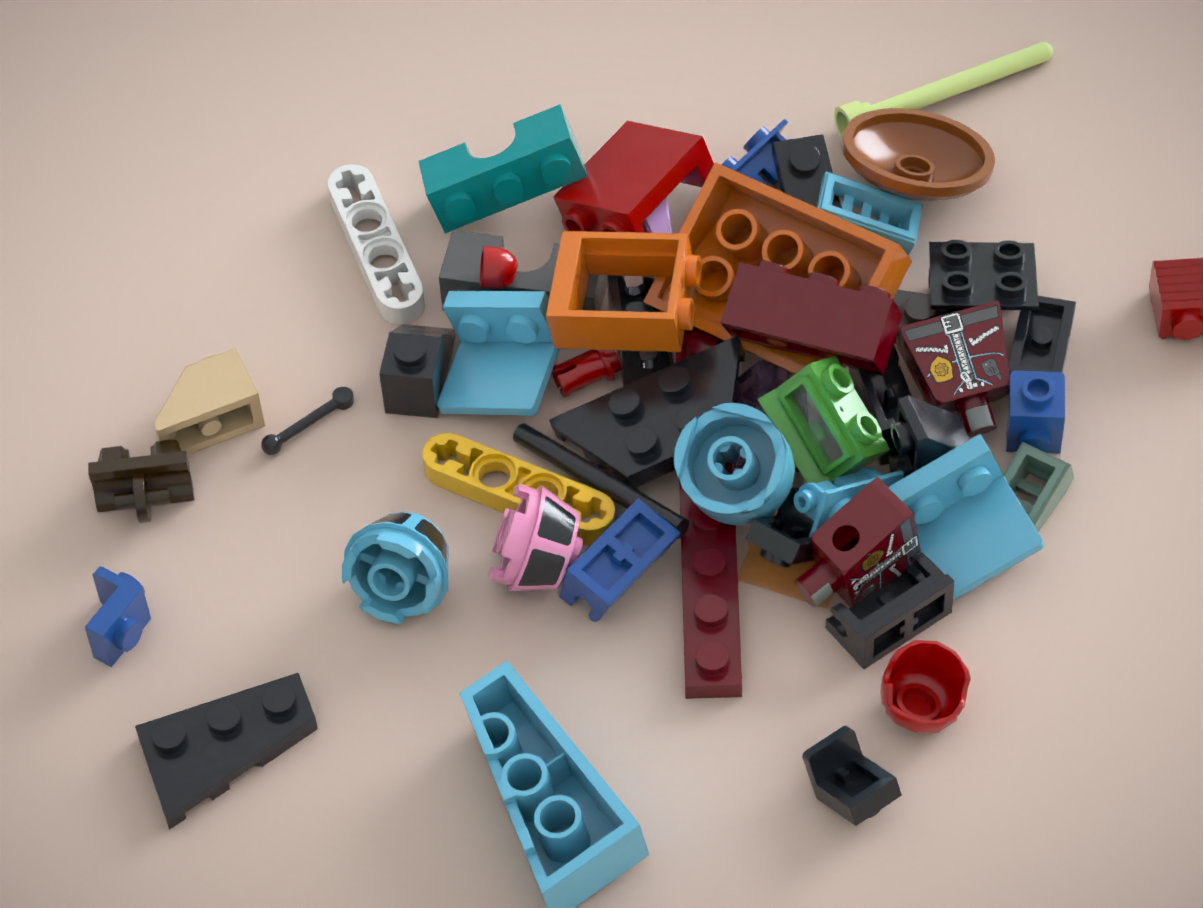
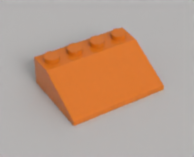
[643,162,912,374]

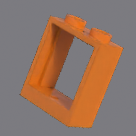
[546,231,701,352]

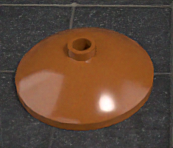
[841,108,995,201]

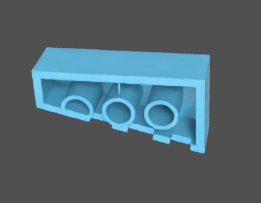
[460,660,649,908]

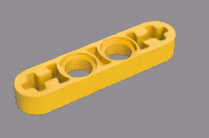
[422,433,616,546]

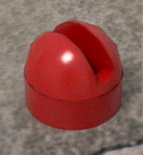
[479,246,518,289]

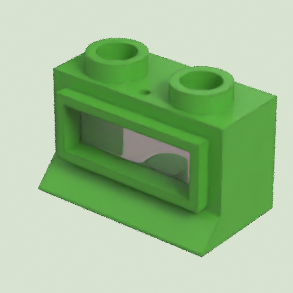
[758,356,890,484]

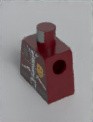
[896,300,1010,437]
[794,477,921,607]

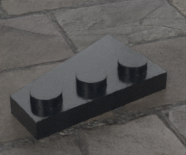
[135,673,318,830]

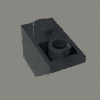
[889,396,970,478]

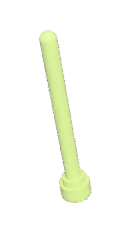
[834,42,1053,138]

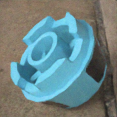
[342,511,449,624]

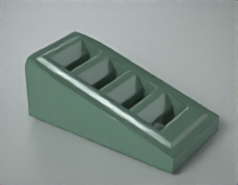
[1003,442,1074,532]

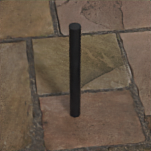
[513,423,689,539]

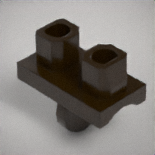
[88,439,195,523]

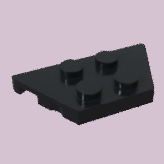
[549,335,746,488]

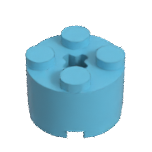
[674,403,795,525]

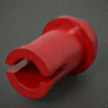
[551,349,622,398]

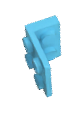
[437,291,560,416]
[888,434,1045,600]

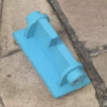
[794,467,905,538]

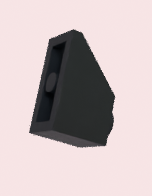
[379,324,456,418]

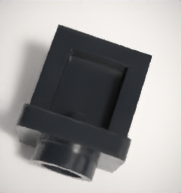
[745,487,815,568]
[802,725,902,826]

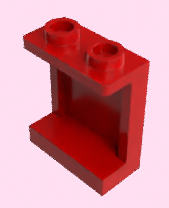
[553,120,714,233]

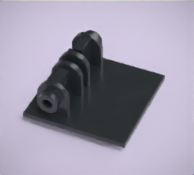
[928,240,1039,311]

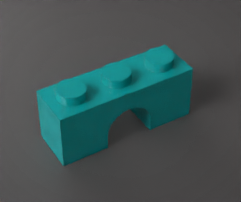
[418,104,588,233]

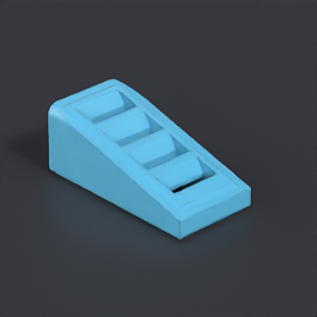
[816,172,923,256]

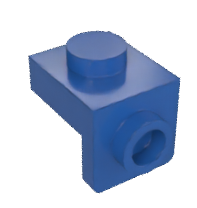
[1006,371,1065,454]
[85,566,151,667]

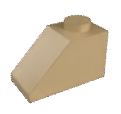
[153,348,265,455]

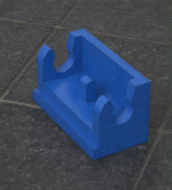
[559,498,681,622]

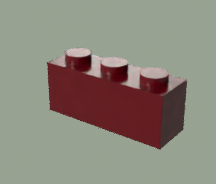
[720,260,902,376]

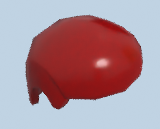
[880,640,971,733]

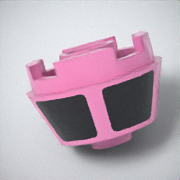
[488,484,583,591]

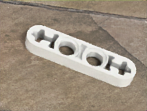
[328,164,425,325]

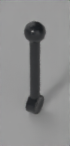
[261,387,354,455]

